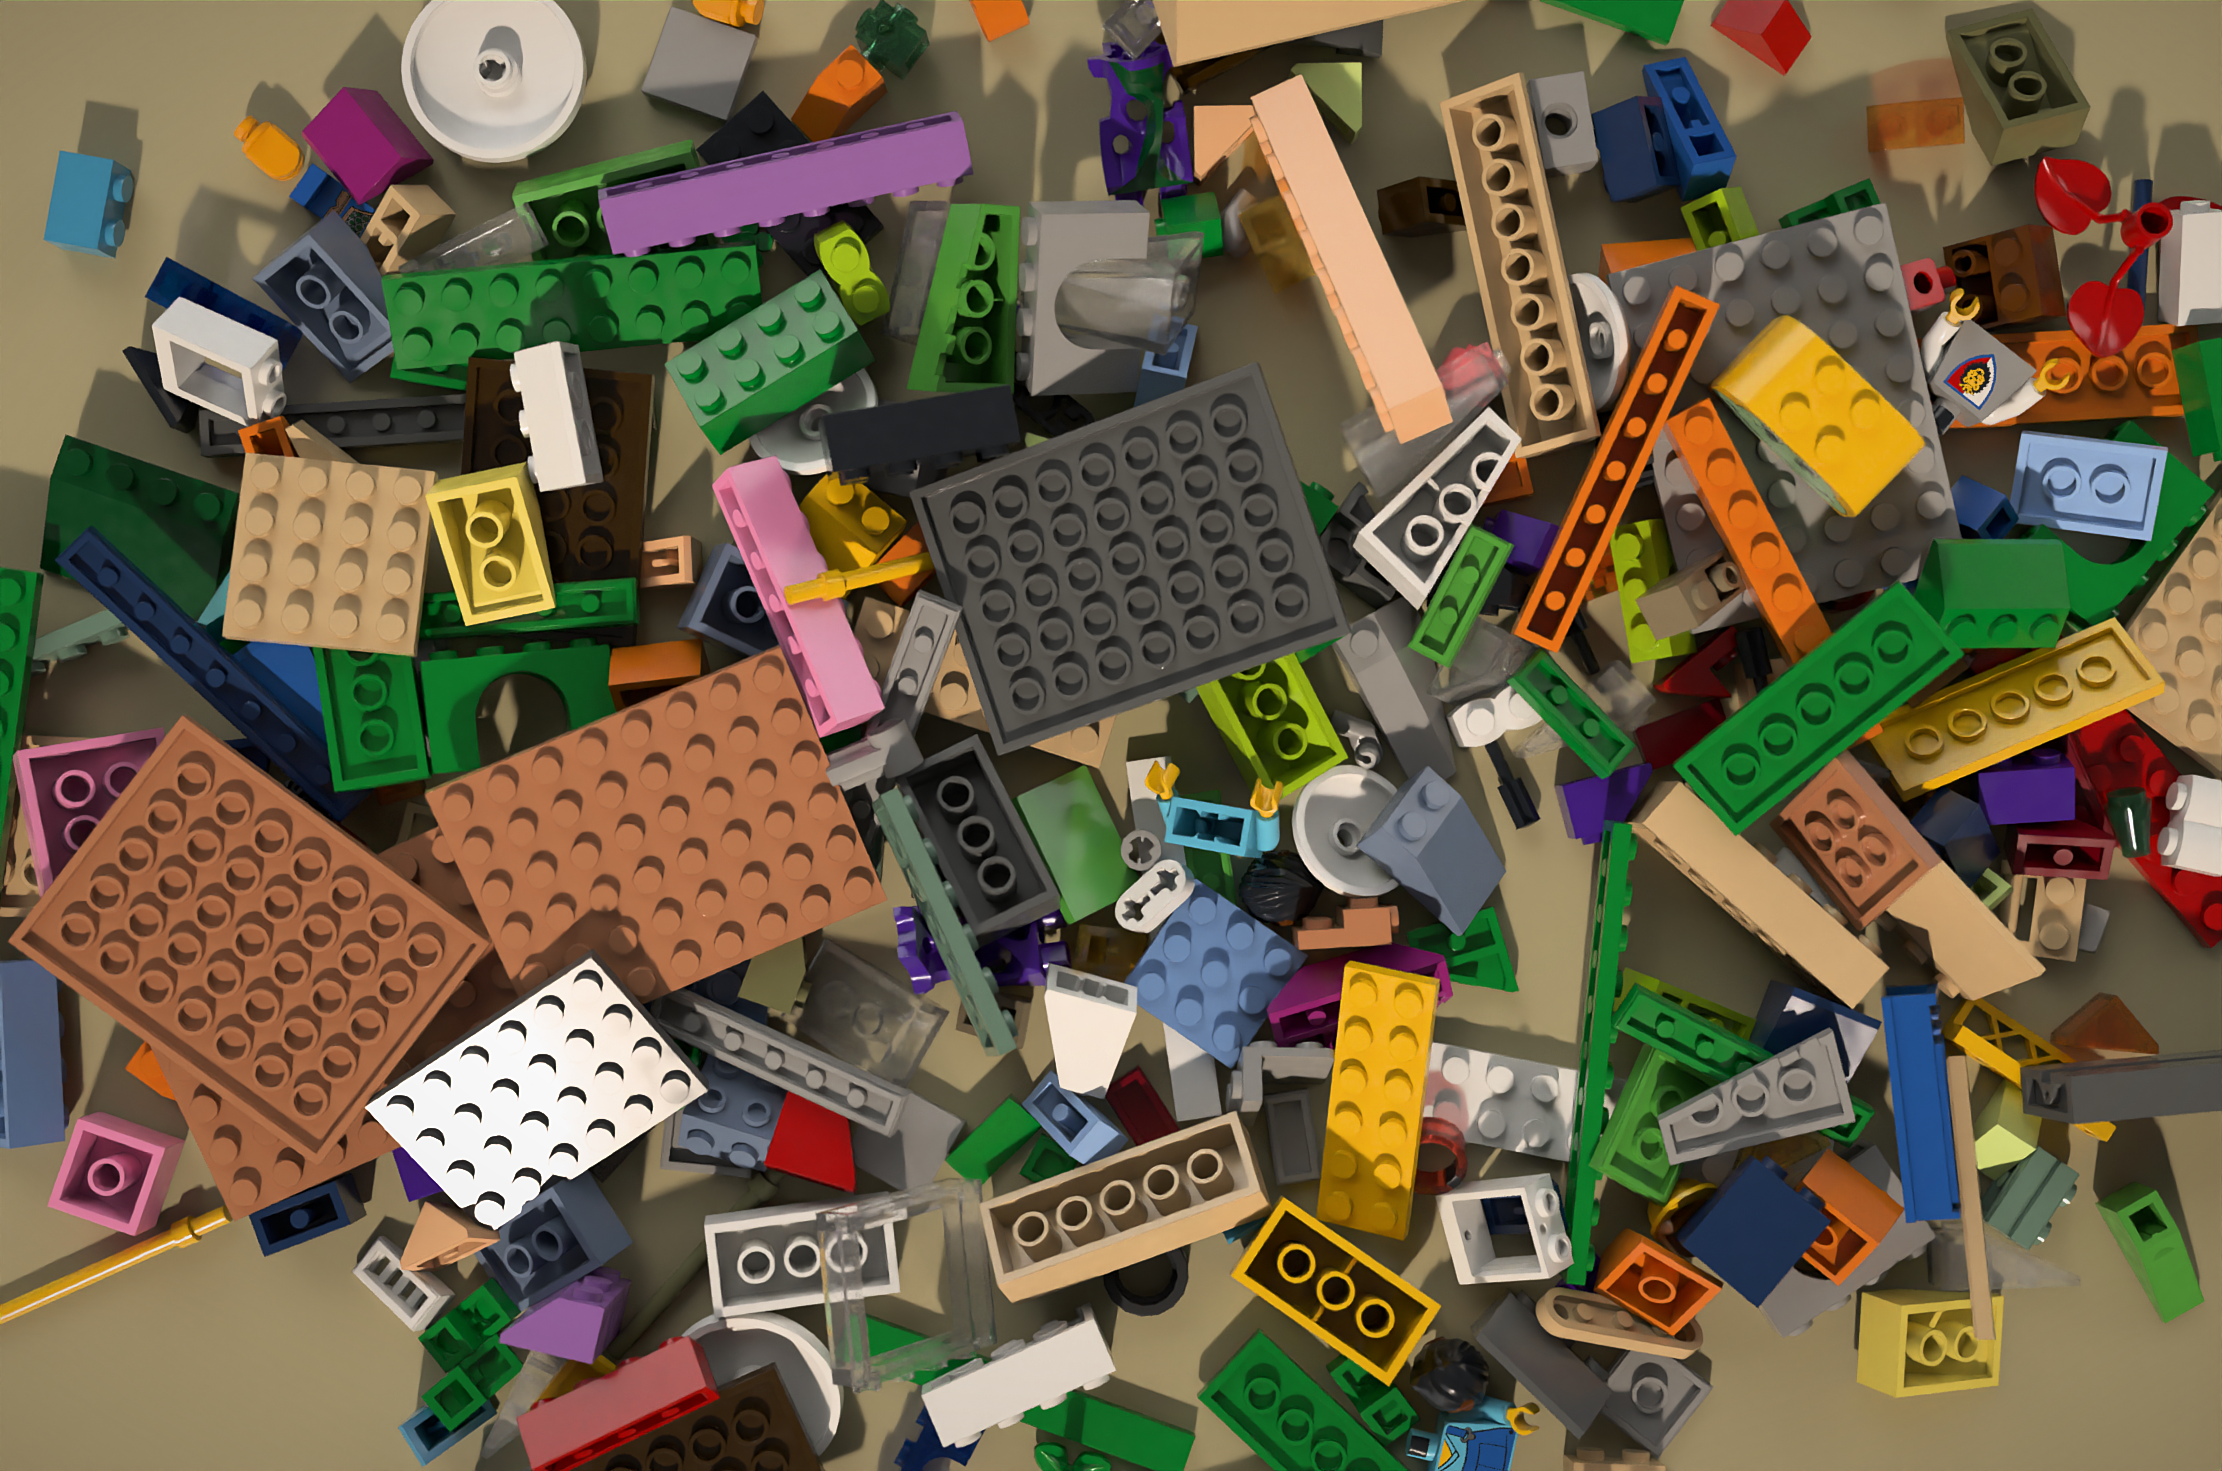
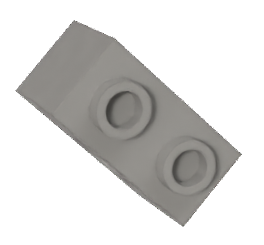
[1526,71,1598,178]

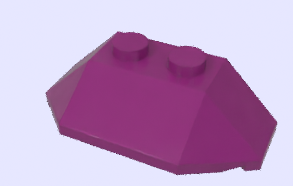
[1266,943,1453,1055]

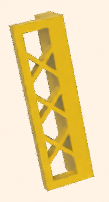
[1941,998,2117,1142]

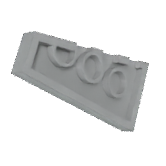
[1656,1027,1856,1165]

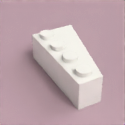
[1353,407,1522,610]
[921,1302,1116,1448]

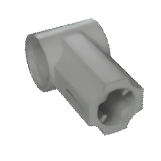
[826,718,924,792]

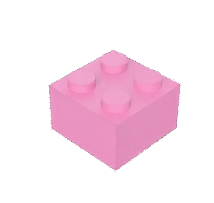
[47,1111,185,1236]

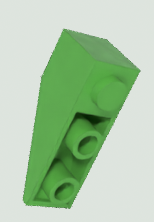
[2095,1181,2204,1323]

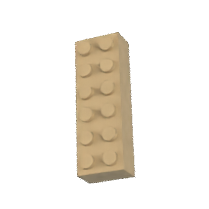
[853,597,1117,769]
[1624,781,1890,1009]
[979,1111,1273,1306]

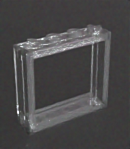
[816,1178,997,1394]

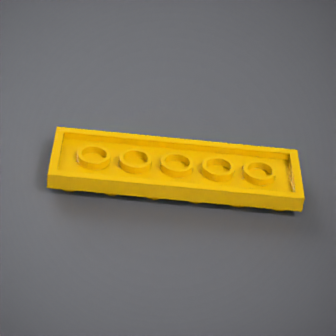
[1865,617,2165,801]
[1316,960,1440,1241]

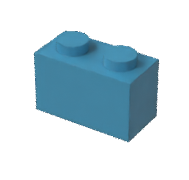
[43,151,133,259]

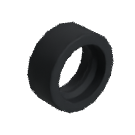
[1103,1247,1189,1317]

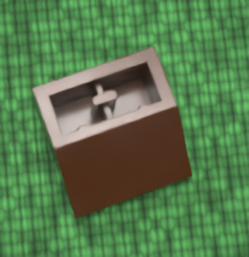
[1943,224,2066,332]

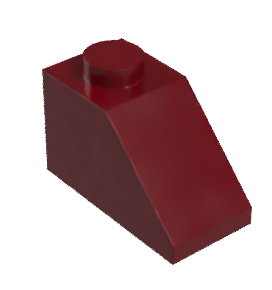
[2004,818,2116,880]

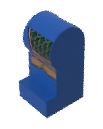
[289,163,376,238]

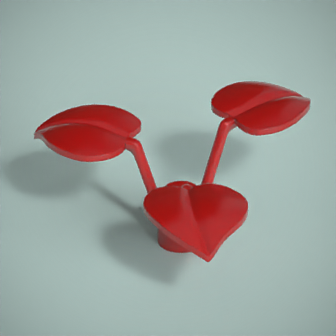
[2034,156,2222,358]

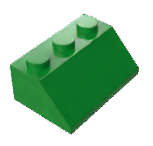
[1913,539,2070,648]

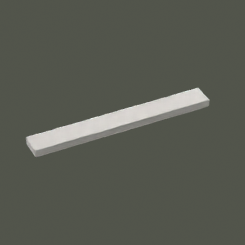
[1126,756,1222,1122]

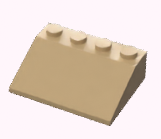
[1875,859,2046,1001]

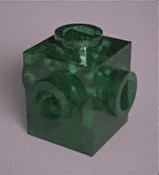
[855,0,929,80]

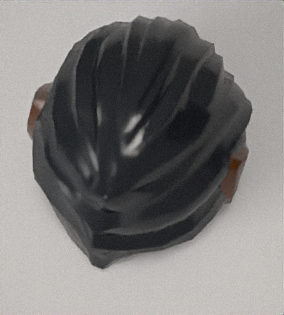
[1239,850,1325,926]
[1410,1336,1490,1413]

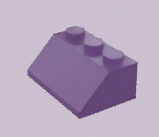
[499,1266,632,1364]

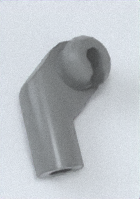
[1220,188,1258,258]
[1330,709,1383,769]

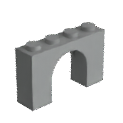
[1014,200,1150,396]
[1758,1138,1936,1338]

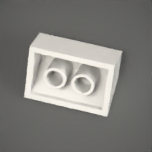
[510,341,604,492]

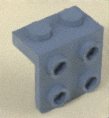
[678,1054,788,1172]

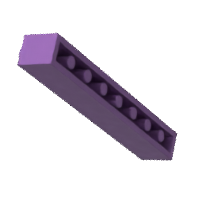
[598,111,974,257]

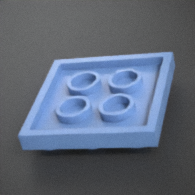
[1123,878,1308,1069]

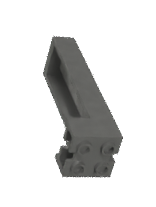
[2020,1049,2222,1124]

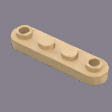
[1535,1287,1703,1359]

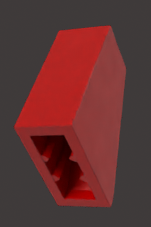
[764,1091,858,1195]

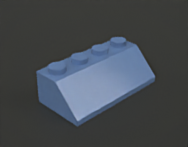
[0,959,69,1149]

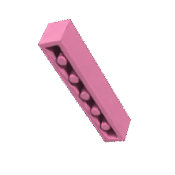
[712,455,885,738]

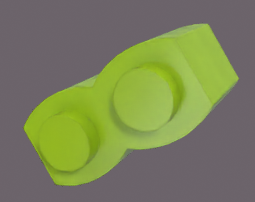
[814,220,890,325]

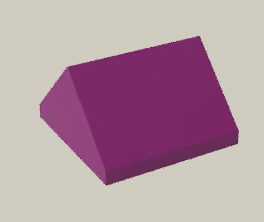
[302,87,434,205]

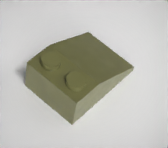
[1945,9,2091,166]

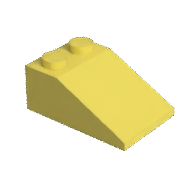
[425,462,557,626]
[1857,1289,2004,1398]

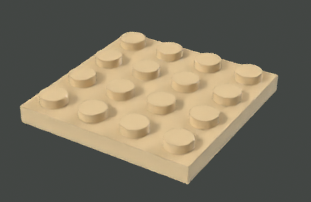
[222,453,438,657]

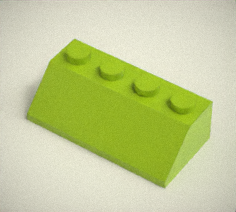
[1196,653,1348,800]

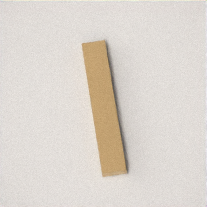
[1946,1055,1996,1340]

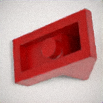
[1653,626,1738,699]

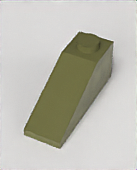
[738,935,813,1015]

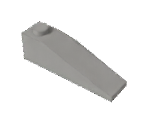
[1332,596,1456,780]

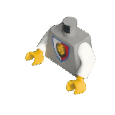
[1920,288,2071,435]

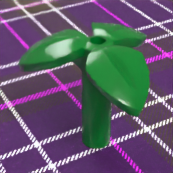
[1034,1442,1112,1471]

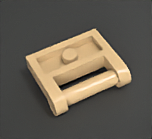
[1998,860,2087,962]

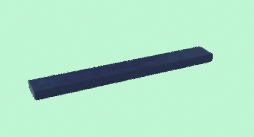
[55,525,374,823]

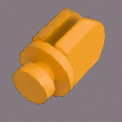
[692,0,764,28]
[234,115,305,181]

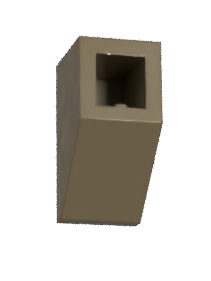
[1636,548,1747,641]

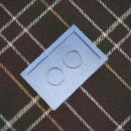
[2010,430,2168,541]

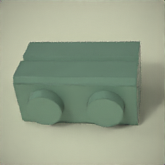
[1981,1146,2080,1251]

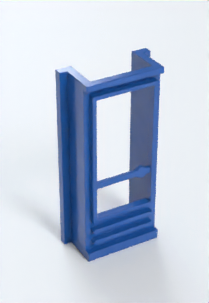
[1881,983,1961,1223]

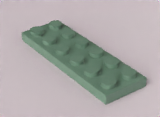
[872,787,1019,1057]

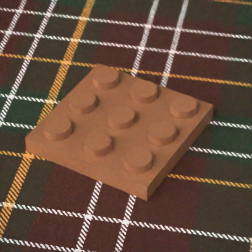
[1769,749,1942,932]

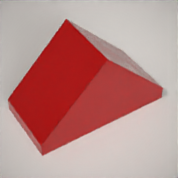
[1710,0,1812,76]

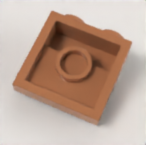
[1291,896,1399,950]

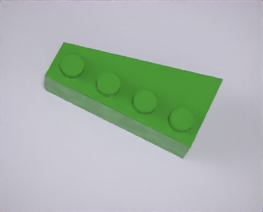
[906,204,1020,394]

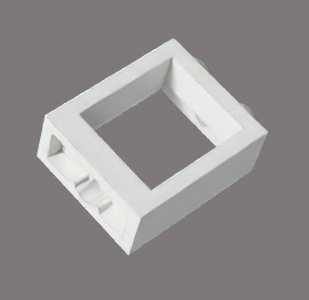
[152,297,287,427]
[1435,1173,1574,1285]

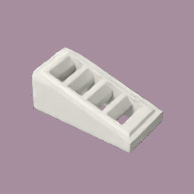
[352,1236,456,1332]

